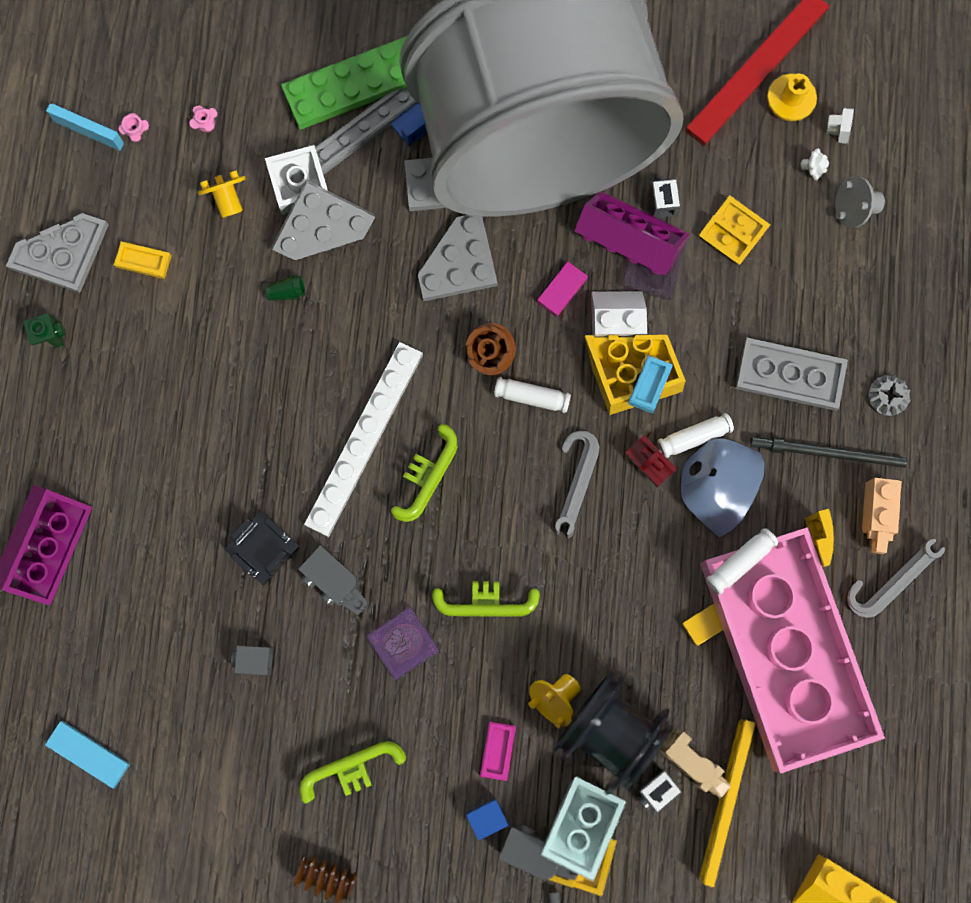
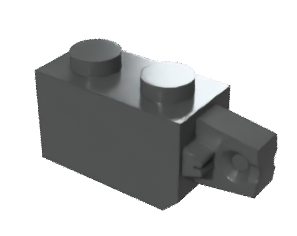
[299,545,369,615]
[499,823,579,880]

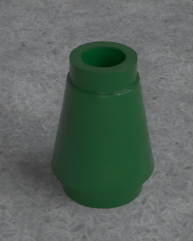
[265,275,305,301]

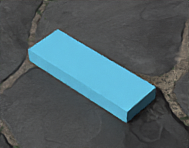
[46,104,124,151]
[45,721,130,788]

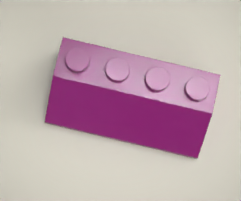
[575,191,690,276]
[0,485,93,606]

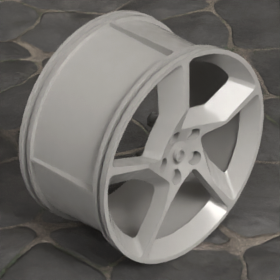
[400,0,684,216]

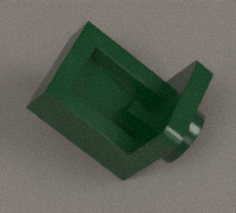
[24,313,66,348]

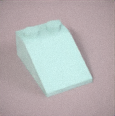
[541,777,626,881]

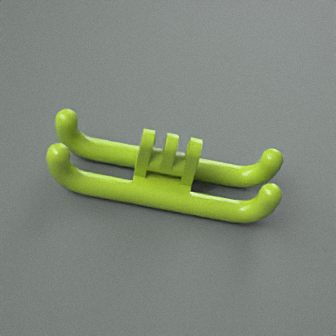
[391,424,458,522]
[432,581,540,617]
[299,741,406,804]

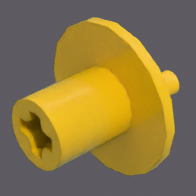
[767,74,817,121]
[197,170,246,218]
[528,674,581,728]

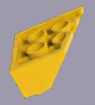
[585,335,686,415]

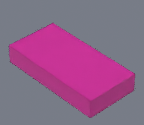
[537,262,588,317]
[480,721,516,781]

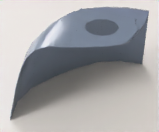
[681,439,765,538]

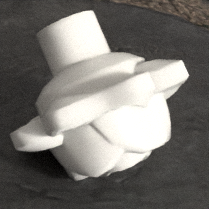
[801,148,829,180]

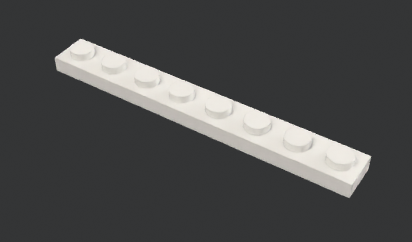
[304,342,423,537]

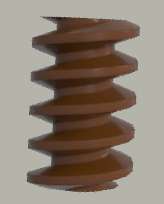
[294,855,357,903]

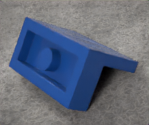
[391,103,427,147]

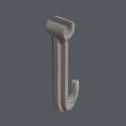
[555,431,600,539]
[847,539,945,618]

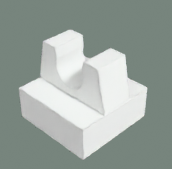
[827,108,854,143]

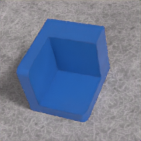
[466,797,508,840]

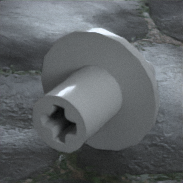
[835,177,885,228]

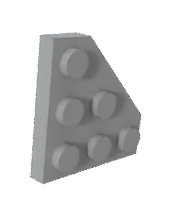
[272,180,375,260]
[6,213,109,293]
[418,215,498,302]

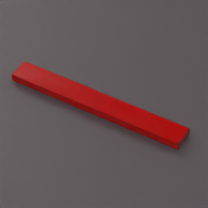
[686,0,829,146]

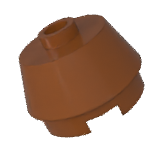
[466,323,516,375]

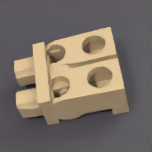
[659,729,731,798]

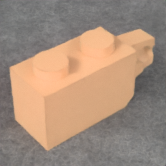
[862,478,901,554]

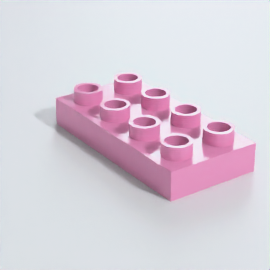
[700,527,885,773]

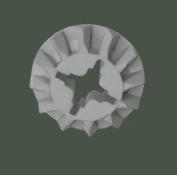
[868,375,911,416]

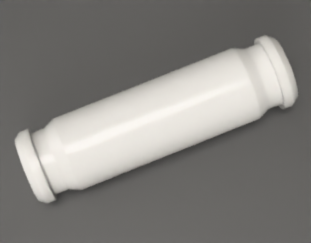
[494,377,571,413]
[657,413,734,458]
[706,529,778,594]

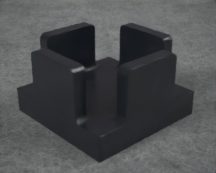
[224,511,300,586]

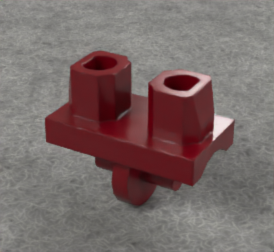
[624,435,677,487]

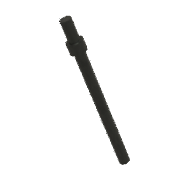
[750,437,907,468]

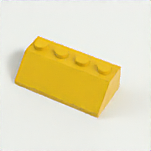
[792,854,897,903]

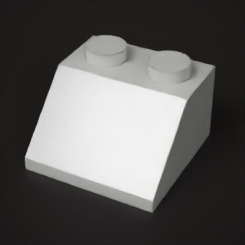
[265,145,328,215]
[591,292,647,337]

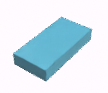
[628,355,673,414]

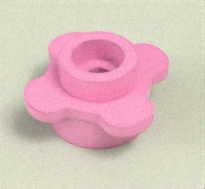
[190,106,217,132]
[119,113,149,142]

